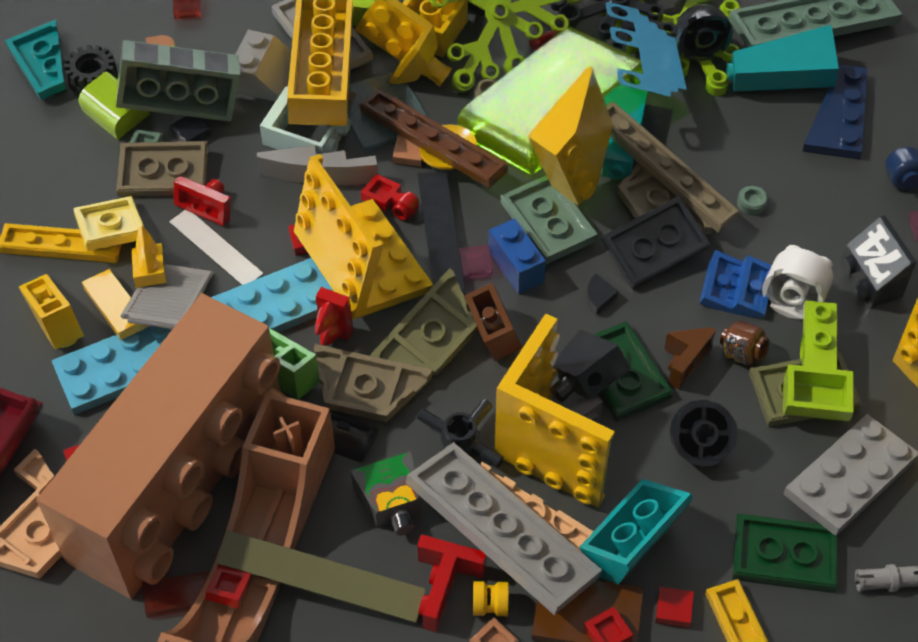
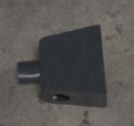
[550,330,631,402]

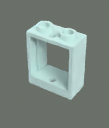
[260,86,351,154]

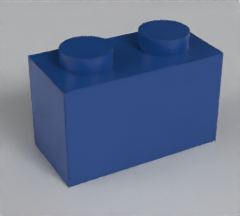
[488,218,546,294]

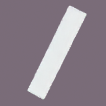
[169,210,263,285]

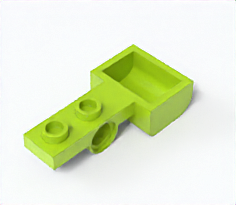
[78,45,175,140]
[783,300,854,422]

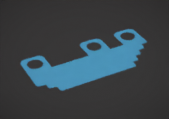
[606,2,686,97]

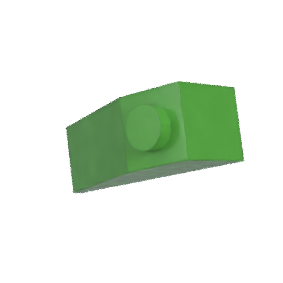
[269,328,320,400]

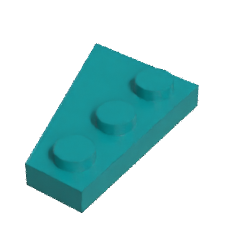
[5,19,66,100]

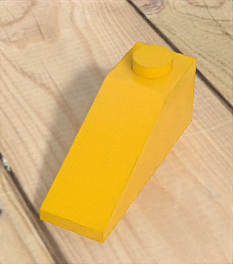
[19,274,84,350]

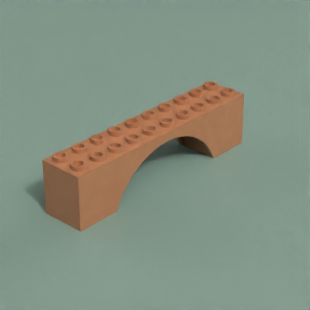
[157,392,335,642]

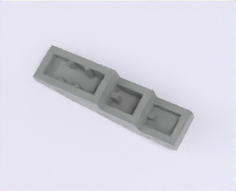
[257,145,378,186]

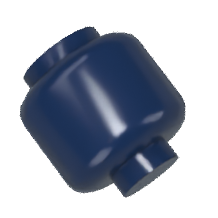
[885,147,918,190]

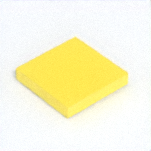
[73,196,145,251]

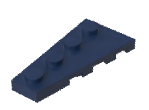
[802,64,867,160]

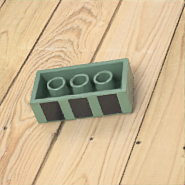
[116,40,240,121]

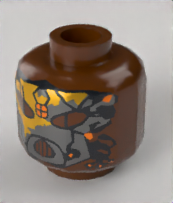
[720,321,770,366]

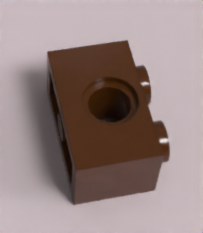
[464,282,523,361]

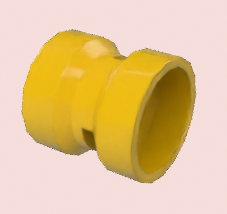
[473,581,508,617]

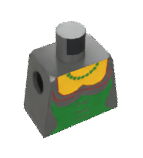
[351,451,421,536]

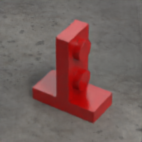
[417,534,487,633]

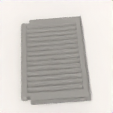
[120,264,214,329]

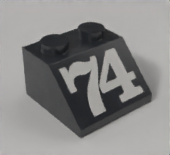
[841,215,917,308]

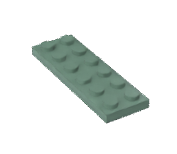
[729,0,903,48]

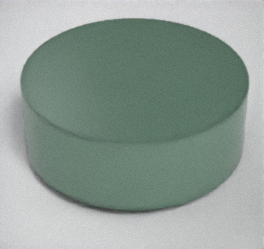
[737,186,768,215]

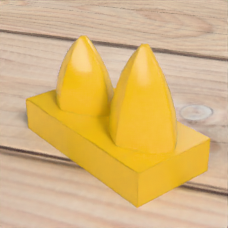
[132,226,166,288]

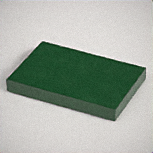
[593,321,673,422]
[732,513,838,593]

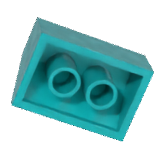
[579,479,694,585]

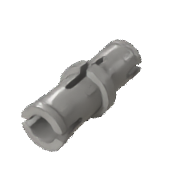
[855,564,918,592]

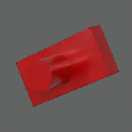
[174,176,230,226]

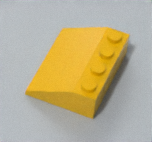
[528,66,613,206]

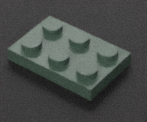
[500,175,598,265]

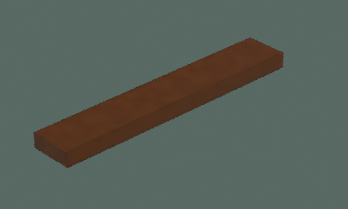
[360,89,508,189]

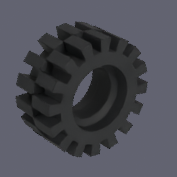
[64,45,118,95]

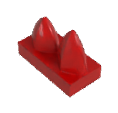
[315,287,354,346]

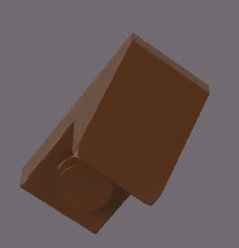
[664,327,716,390]

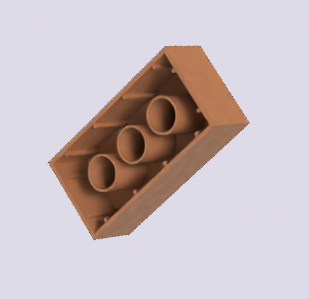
[36,293,286,600]

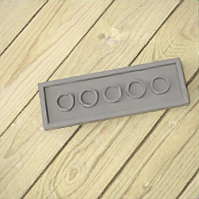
[406,442,602,615]

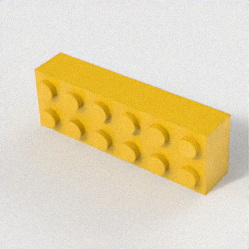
[287,0,353,126]

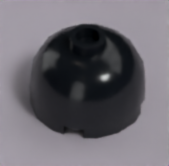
[675,4,733,61]
[669,399,738,467]

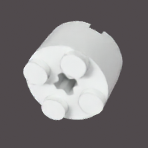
[762,245,834,319]

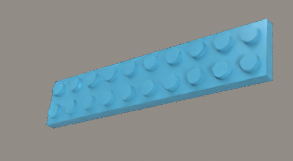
[51,258,333,415]

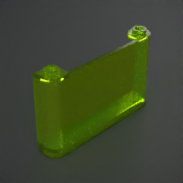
[458,27,643,175]

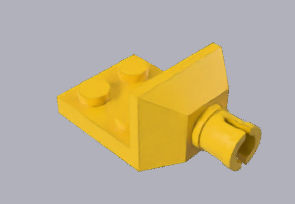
[355,0,452,87]

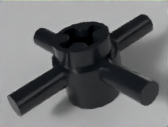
[417,399,504,468]

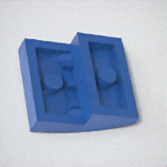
[699,250,772,318]

